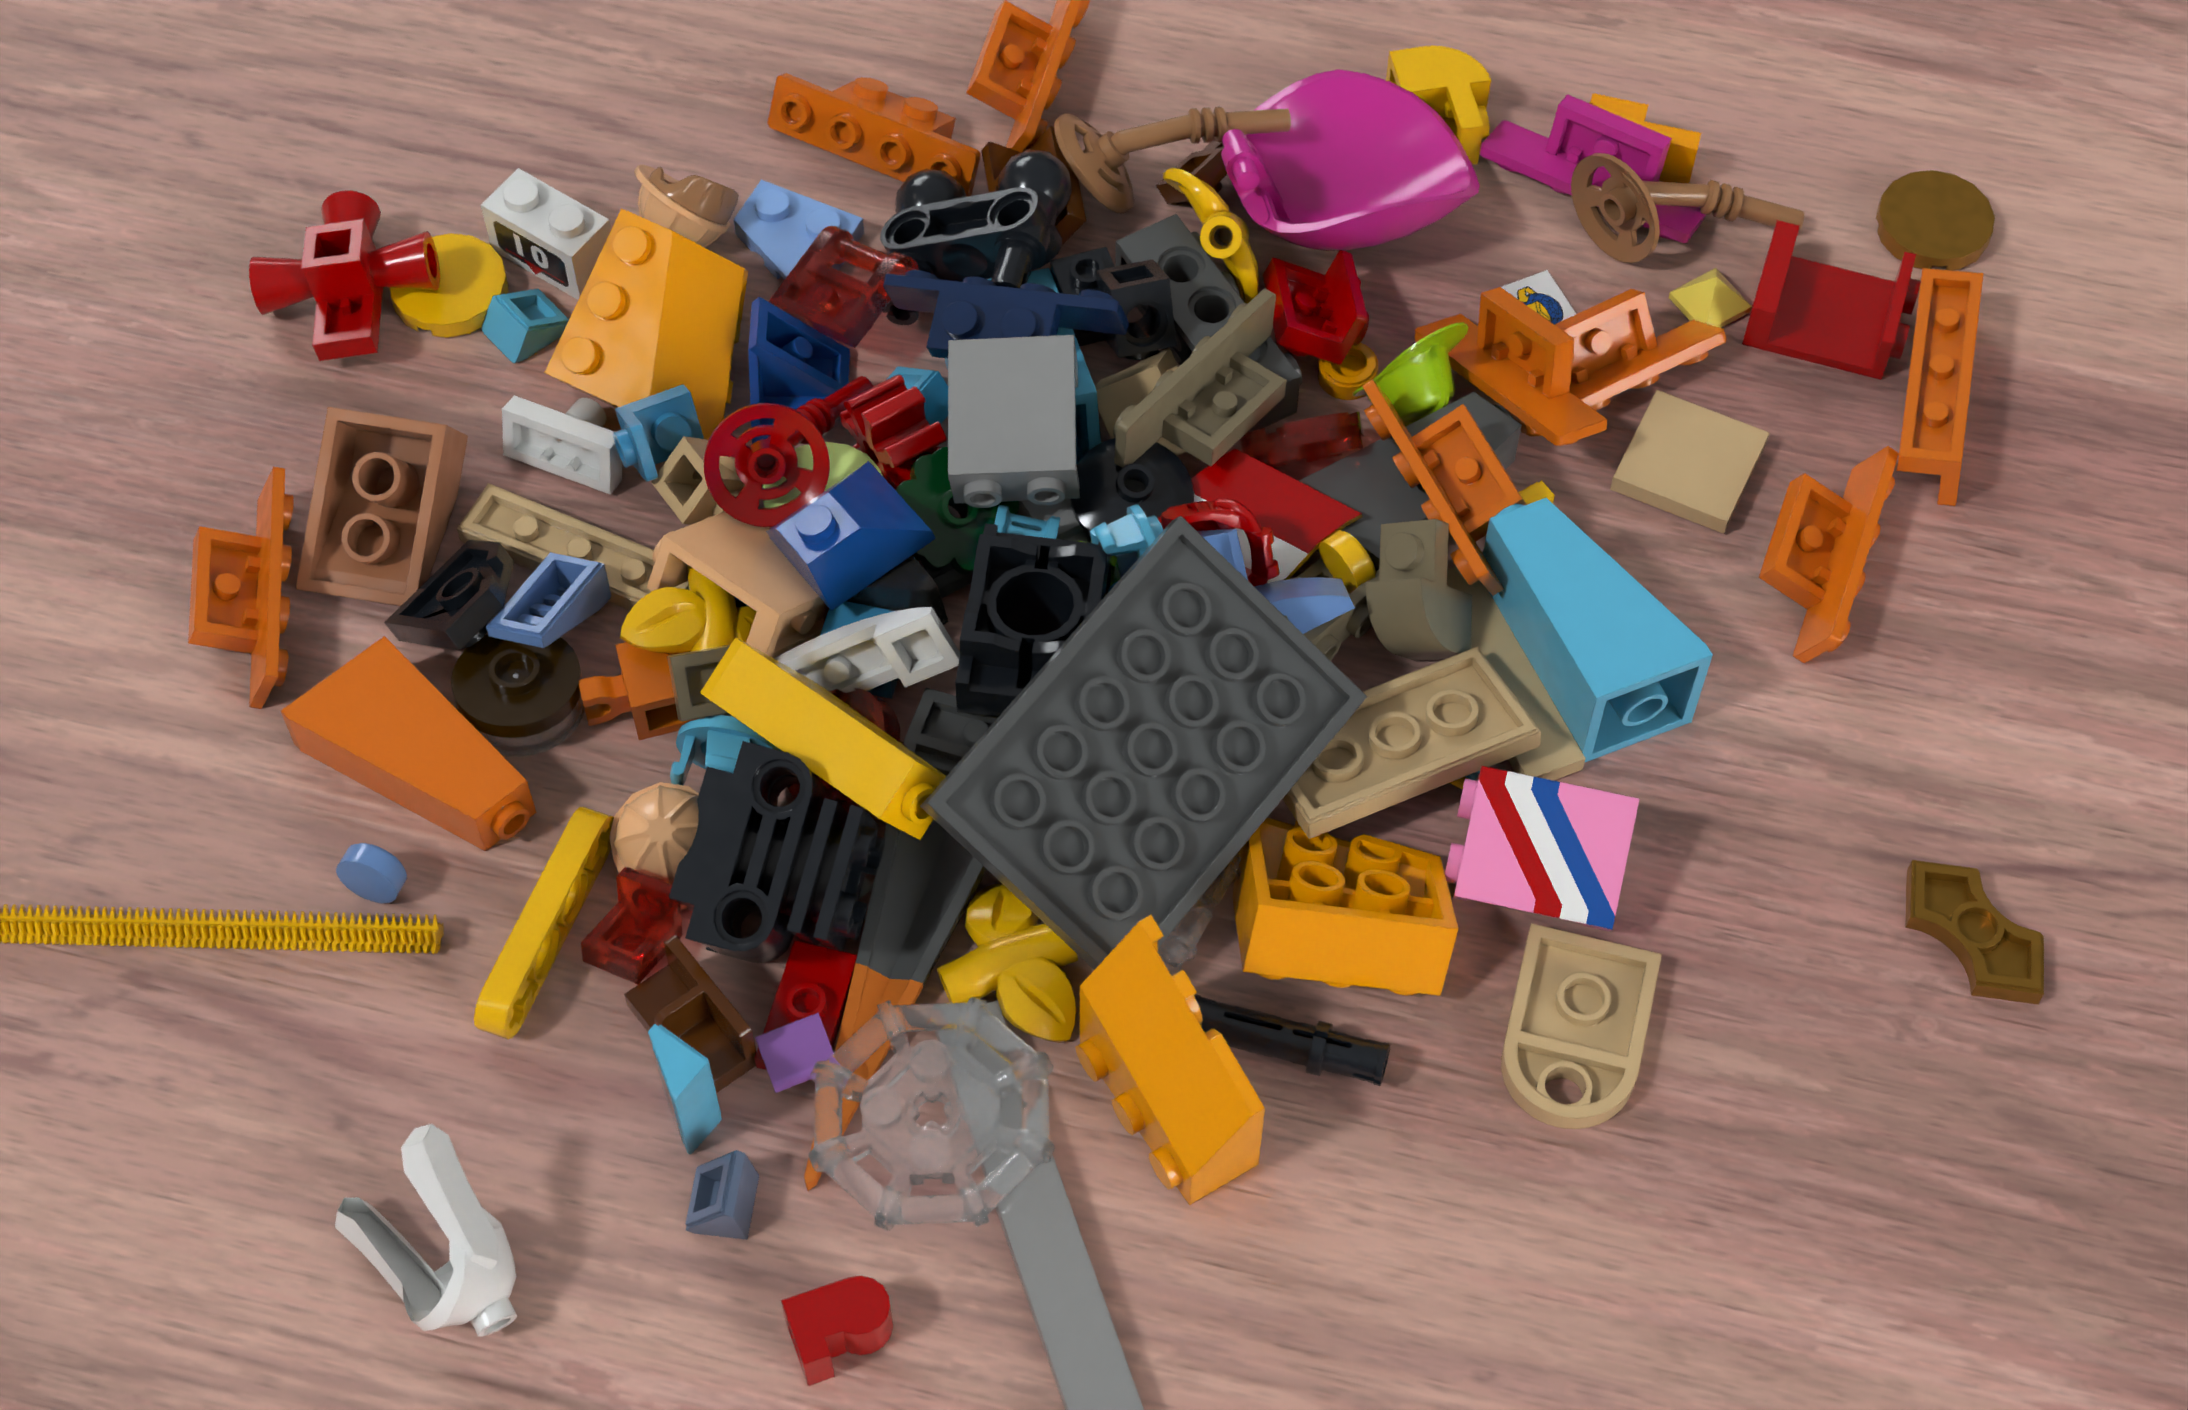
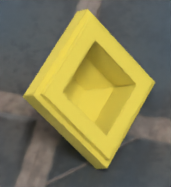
[1668,268,1752,328]

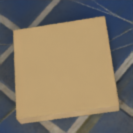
[1610,390,1770,534]

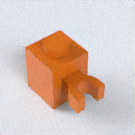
[578,642,700,740]

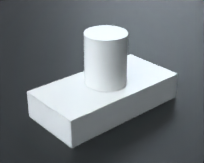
[502,395,622,494]

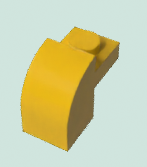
[1386,46,1491,165]

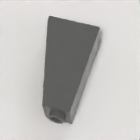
[1299,392,1522,572]

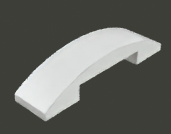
[719,607,960,716]

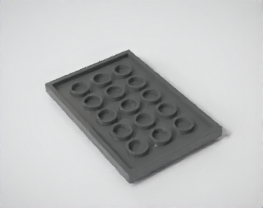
[920,516,1367,970]

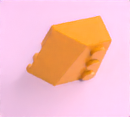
[1075,915,1265,1205]

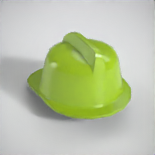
[1353,322,1469,426]

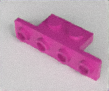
[1480,94,1706,243]

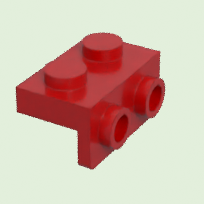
[1262,250,1369,365]

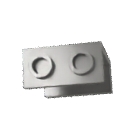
[948,335,1080,508]

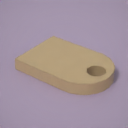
[1501,923,1662,1129]

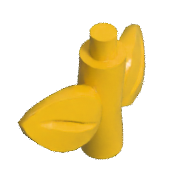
[1163,168,1259,304]
[620,565,757,653]
[937,883,1078,1043]

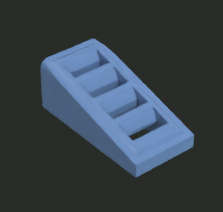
[486,552,611,648]

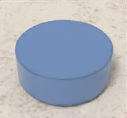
[336,843,407,903]

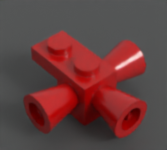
[249,190,440,361]

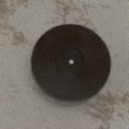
[451,634,585,757]

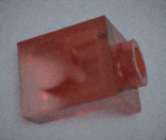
[581,867,683,985]

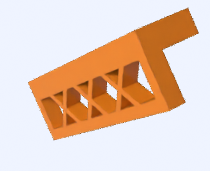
[1897,268,1984,506]

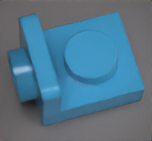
[613,384,704,482]

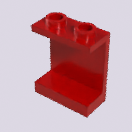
[1742,220,1921,380]

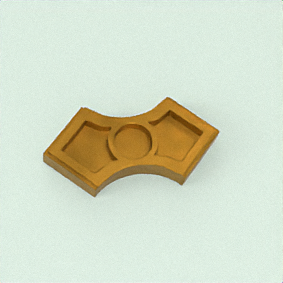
[1905,860,2044,1005]

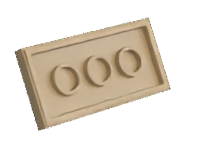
[1283,646,1541,839]

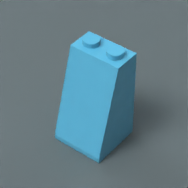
[1483,498,1713,762]

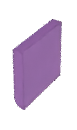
[755,1013,839,1093]

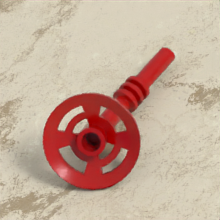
[703,376,873,527]

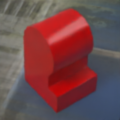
[781,1276,893,1386]

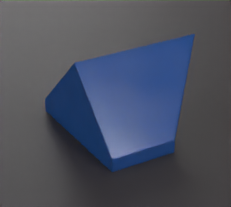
[748,297,850,444]

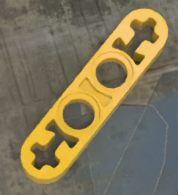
[474,806,614,1039]

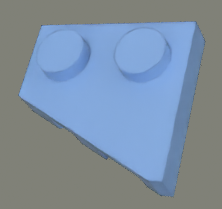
[733,179,864,312]

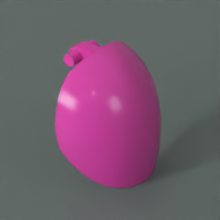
[1221,69,1480,251]

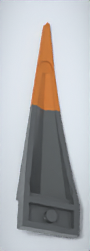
[804,687,998,1191]

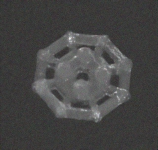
[808,997,1055,1231]

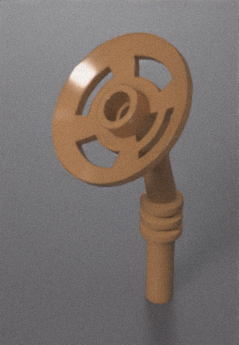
[1054,107,1291,214]
[1571,153,1804,263]

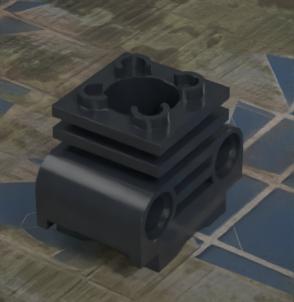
[955,523,1112,717]
[669,741,885,963]

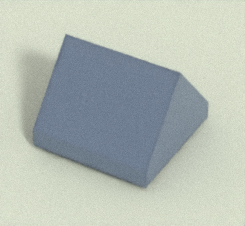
[685,1150,760,1240]

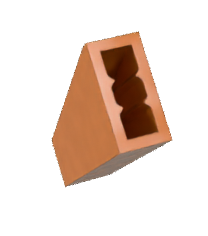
[281,636,537,851]

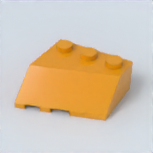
[544,208,748,440]
[1232,817,1458,996]

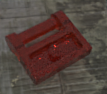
[768,226,918,348]

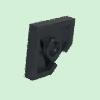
[384,540,514,650]

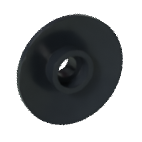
[1070,438,1194,537]

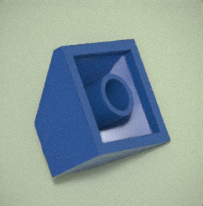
[766,461,936,611]

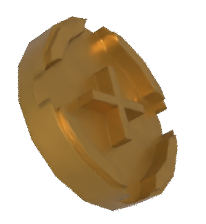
[1876,170,1995,271]

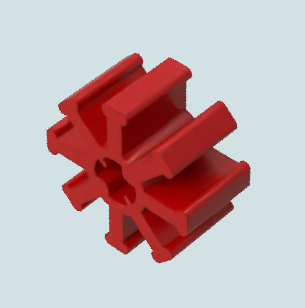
[840,375,947,489]

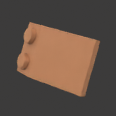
[296,407,468,606]

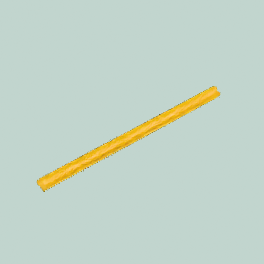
[0,904,444,954]

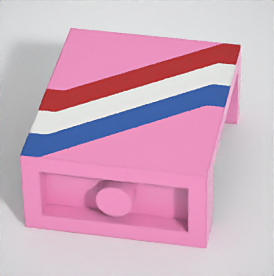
[1445,766,1639,932]

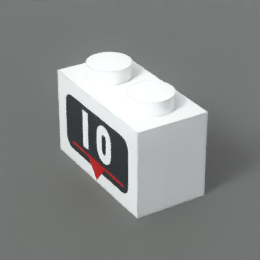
[481,168,611,300]

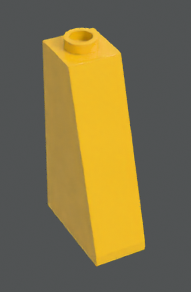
[700,637,946,840]

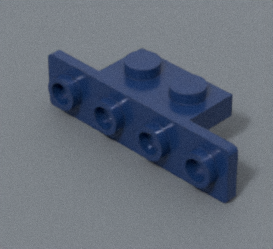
[883,270,1129,359]

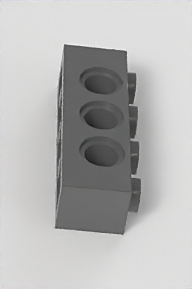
[1115,214,1303,439]

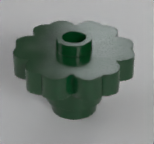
[895,447,1020,575]

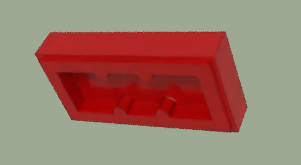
[755,940,857,1083]

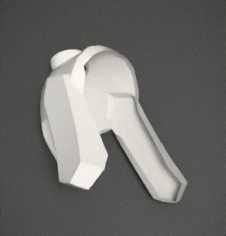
[335,1124,517,1337]

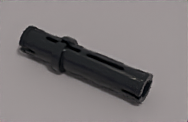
[1194,994,1391,1086]

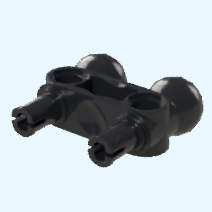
[880,149,1072,325]

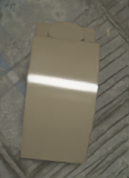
[1366,519,1472,661]

